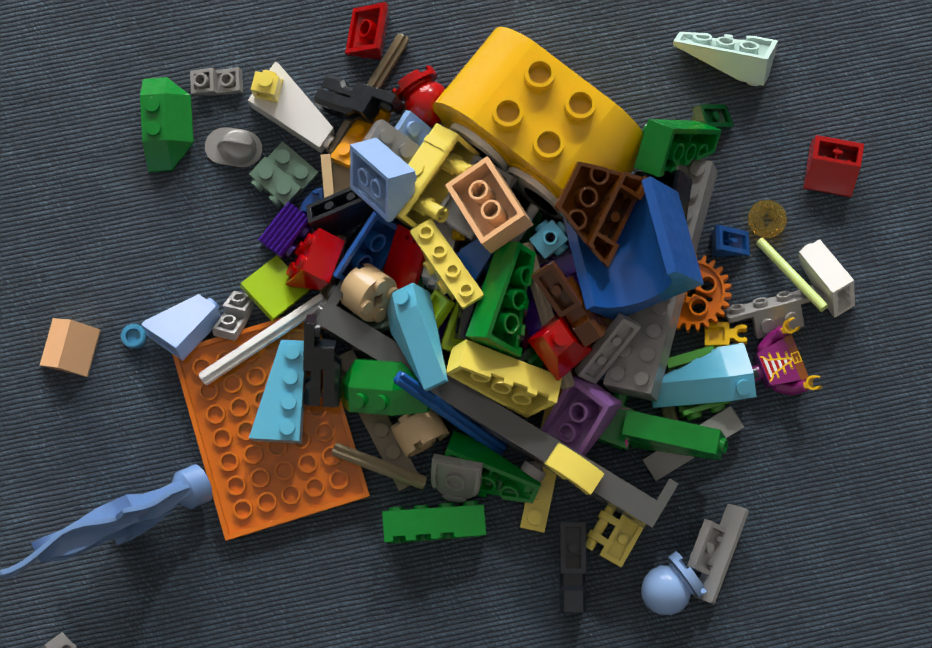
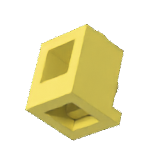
[251,70,284,103]

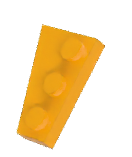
[331,110,391,169]

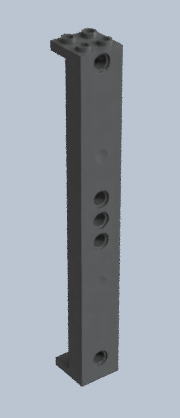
[315,280,678,531]

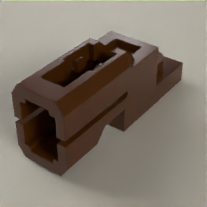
[531,260,608,347]

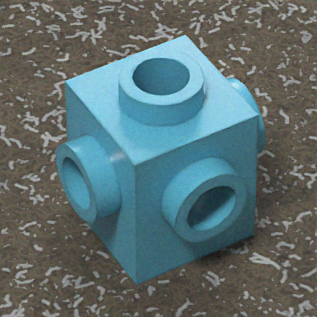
[529,220,569,259]

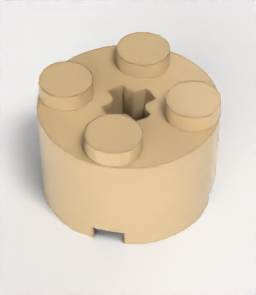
[340,263,399,323]
[391,409,450,458]

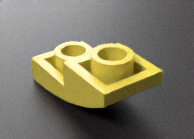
[545,443,604,495]

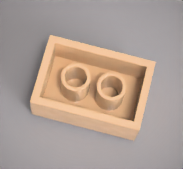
[445,156,533,253]

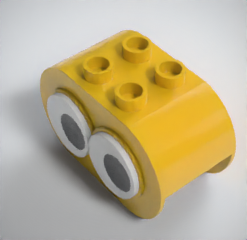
[433,27,643,221]

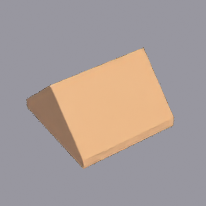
[40,318,101,377]

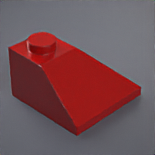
[527,314,593,381]

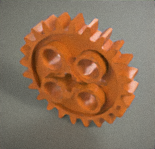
[677,255,732,333]

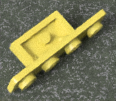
[410,219,484,309]

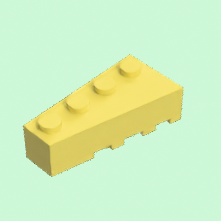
[446,340,562,418]

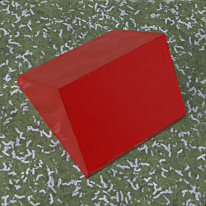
[345,2,389,60]

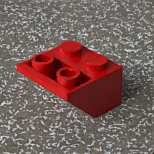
[803,135,864,198]
[285,228,345,290]

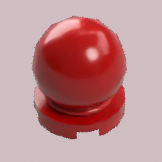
[391,65,445,128]

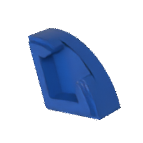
[301,187,324,214]

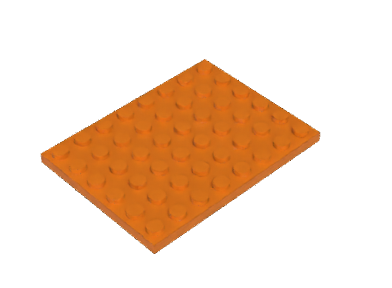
[172,314,370,541]

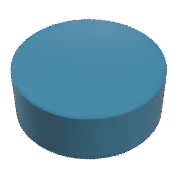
[121,324,147,349]

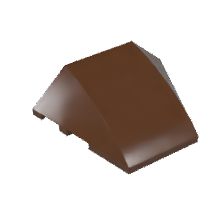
[555,161,648,268]

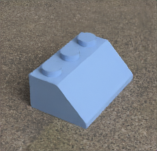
[350,138,417,222]

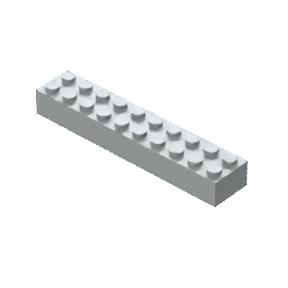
[603,159,718,402]

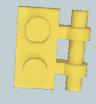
[586,506,644,568]

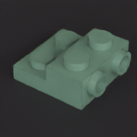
[249,141,319,208]

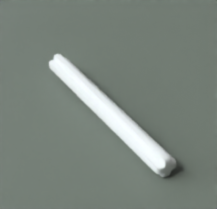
[199,294,327,385]

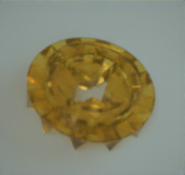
[747,200,787,238]

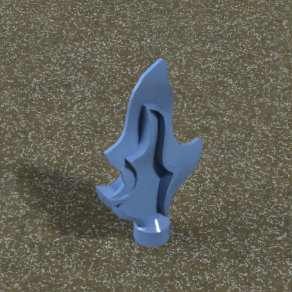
[0,464,212,580]

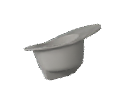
[205,127,262,167]

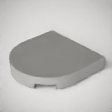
[431,454,483,503]

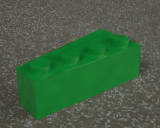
[382,501,486,544]

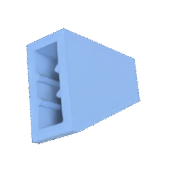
[141,294,221,361]

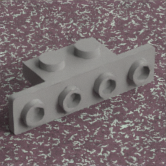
[723,285,824,339]
[687,504,749,604]

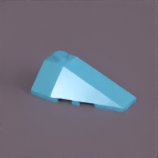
[387,283,448,391]
[651,343,756,408]

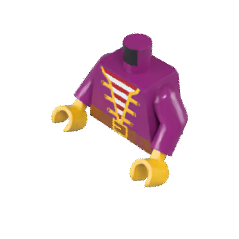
[752,318,823,396]

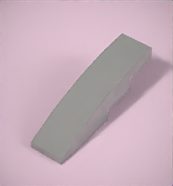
[643,406,744,481]

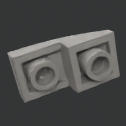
[190,67,243,95]
[212,291,255,341]

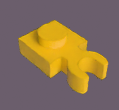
[705,322,747,349]

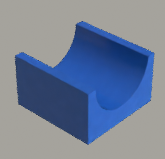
[563,176,704,320]

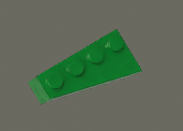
[634,119,722,177]
[466,242,536,357]

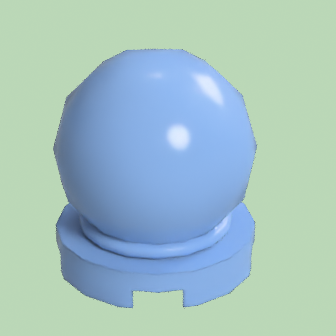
[641,551,707,615]

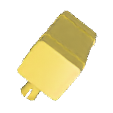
[395,123,480,229]

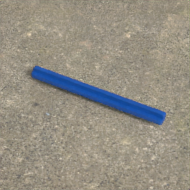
[393,371,506,455]

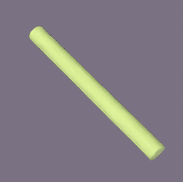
[756,238,828,312]

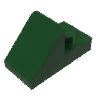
[691,104,734,131]

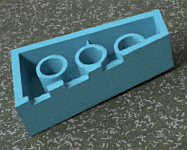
[249,340,307,444]

